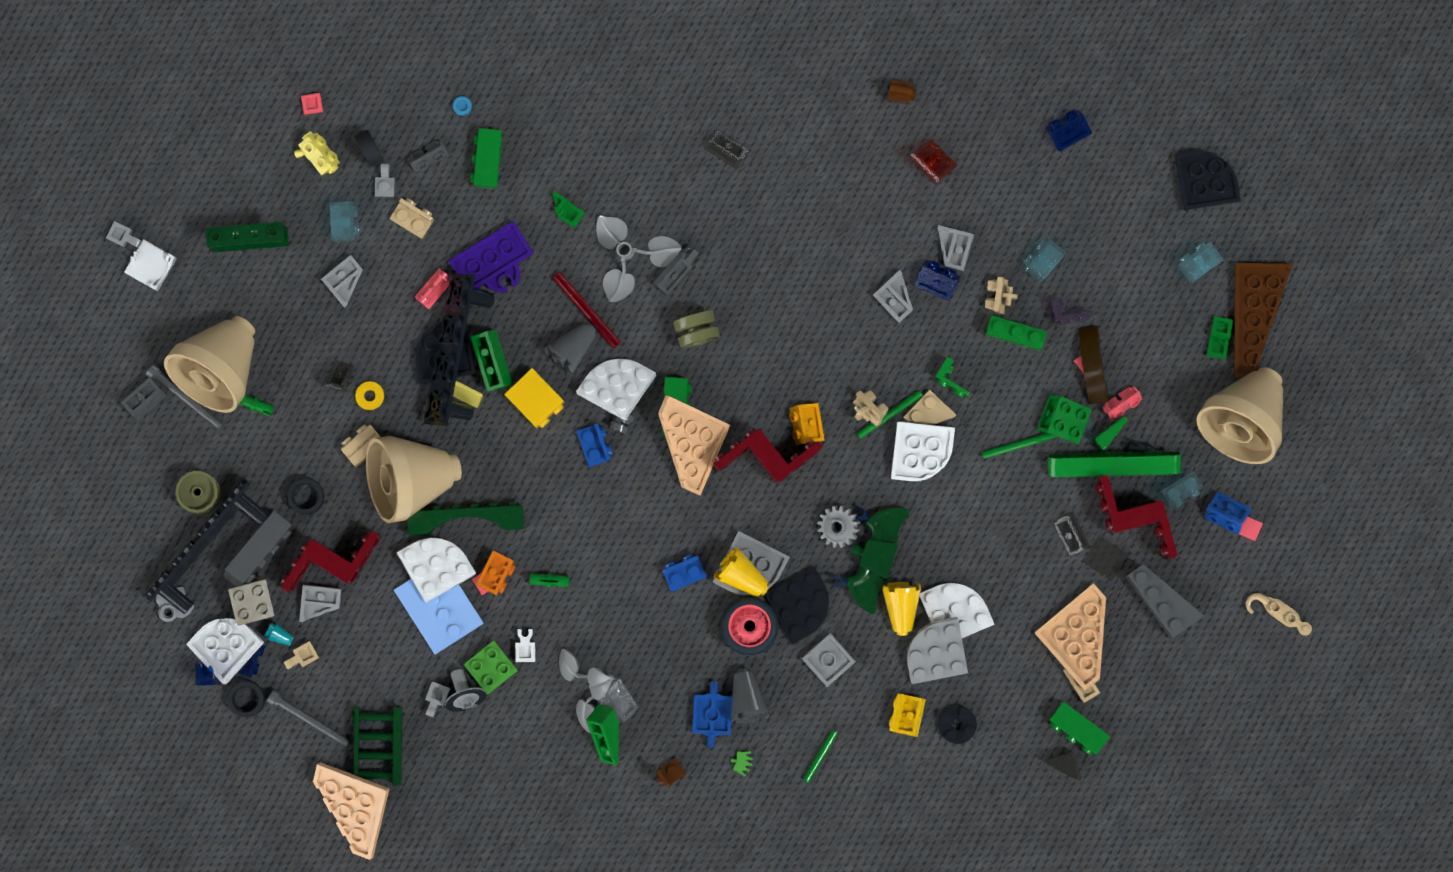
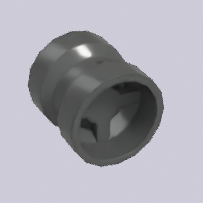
[609,415,634,435]

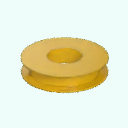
[355,381,384,410]

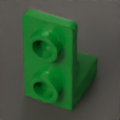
[935,357,970,398]

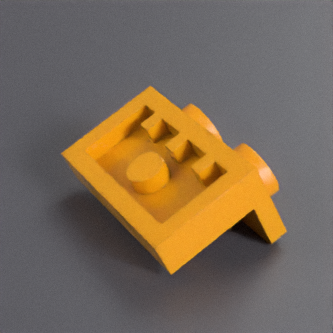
[789,403,825,445]

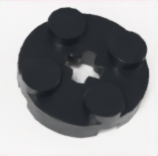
[938,705,977,744]

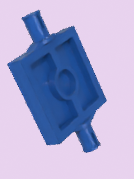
[692,682,732,748]

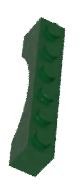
[407,502,525,536]

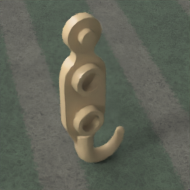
[1246,593,1312,635]

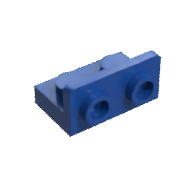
[576,423,613,468]
[1205,491,1252,535]
[662,554,707,592]

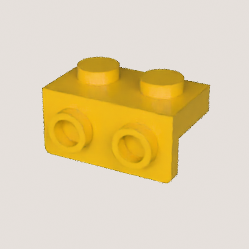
[889,693,926,737]

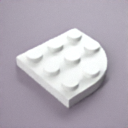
[576,359,656,420]
[891,421,955,481]
[397,538,476,603]
[920,583,995,638]
[186,618,264,684]

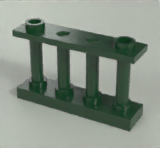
[205,222,289,253]
[350,707,403,785]

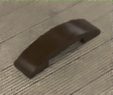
[1079,326,1109,404]

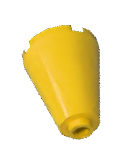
[714,547,769,597]
[882,582,921,636]

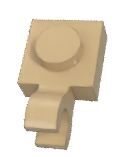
[284,641,319,669]

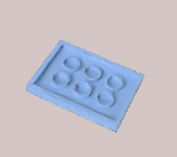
[394,579,484,655]

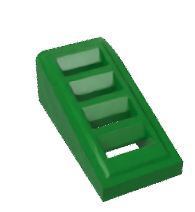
[1093,416,1128,451]

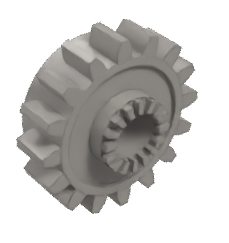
[817,505,860,548]

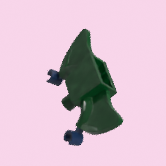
[833,507,910,615]

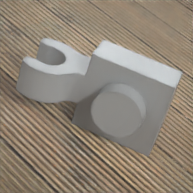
[375,164,395,197]
[106,221,142,248]
[425,682,450,717]

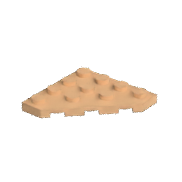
[658,395,730,495]
[1035,583,1106,692]
[313,762,390,860]

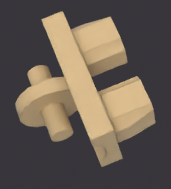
[985,277,1018,314]
[853,390,888,427]

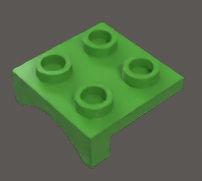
[464,641,518,695]

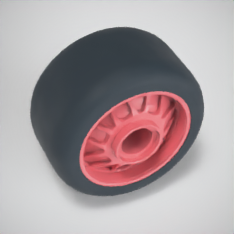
[721,597,779,656]

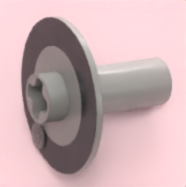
[445,669,487,712]

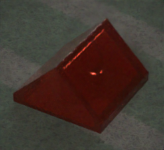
[910,139,958,186]

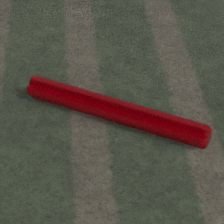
[553,272,621,348]

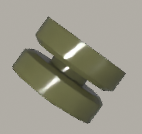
[673,310,720,349]
[175,471,221,514]

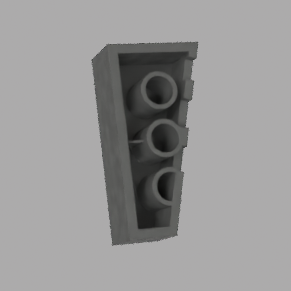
[224,511,292,586]
[1126,564,1204,639]

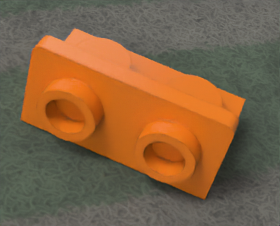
[476,551,516,596]

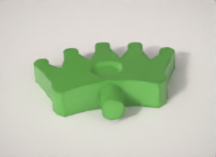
[731,751,753,776]

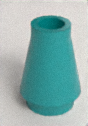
[264,623,294,646]

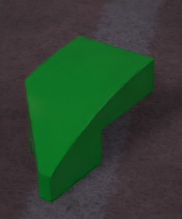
[553,191,585,229]

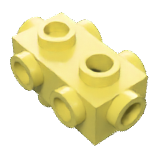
[294,131,340,175]

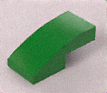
[1206,316,1233,360]

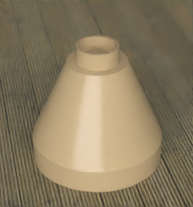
[164,316,255,413]
[1197,367,1283,464]
[366,436,462,523]

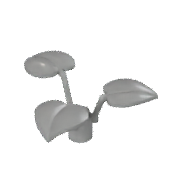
[596,215,682,302]
[559,648,616,733]

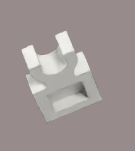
[515,629,535,662]

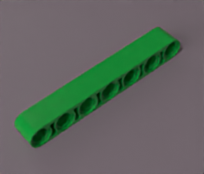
[1048,451,1181,477]

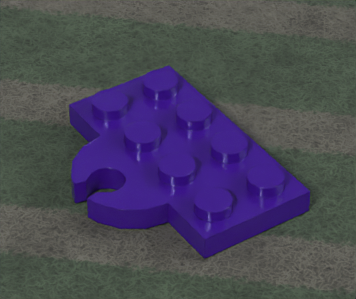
[449,221,534,293]

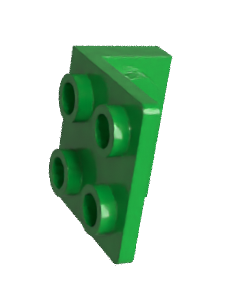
[1037,394,1091,445]

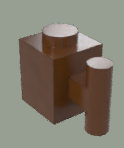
[887,79,917,105]

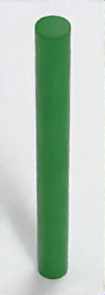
[856,390,923,439]
[981,433,1057,459]

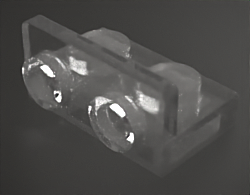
[597,678,639,723]

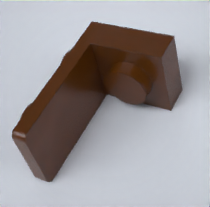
[655,758,686,787]

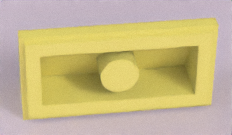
[453,381,483,408]

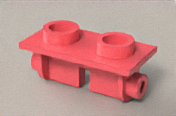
[414,268,451,309]
[1102,386,1142,421]

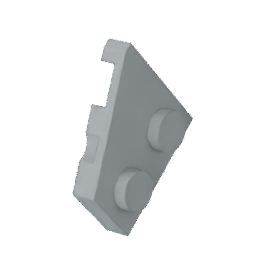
[873,270,913,323]

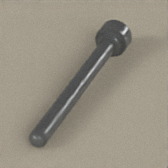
[145,364,222,429]
[266,690,350,746]

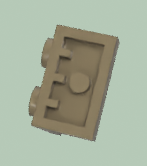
[228,575,275,626]

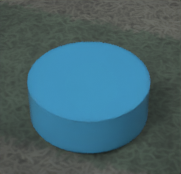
[453,96,472,116]

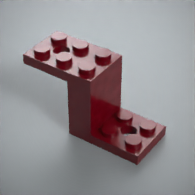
[714,428,823,485]
[1095,475,1178,560]
[281,531,382,593]

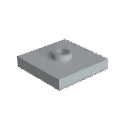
[801,633,856,687]

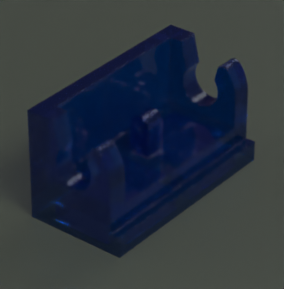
[195,664,221,686]

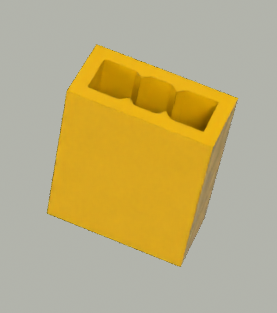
[504,368,565,429]

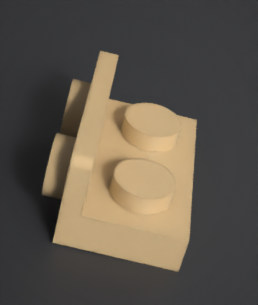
[390,198,434,239]

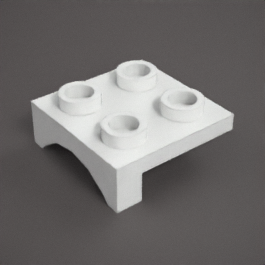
[124,239,177,292]

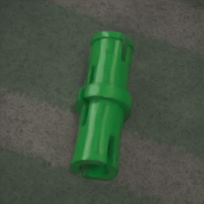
[239,395,275,417]
[530,572,569,588]

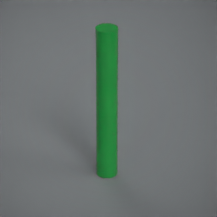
[802,730,838,783]

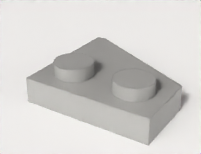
[938,225,974,272]
[321,255,363,308]
[299,584,342,622]

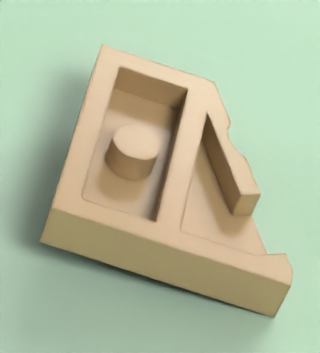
[903,390,956,425]

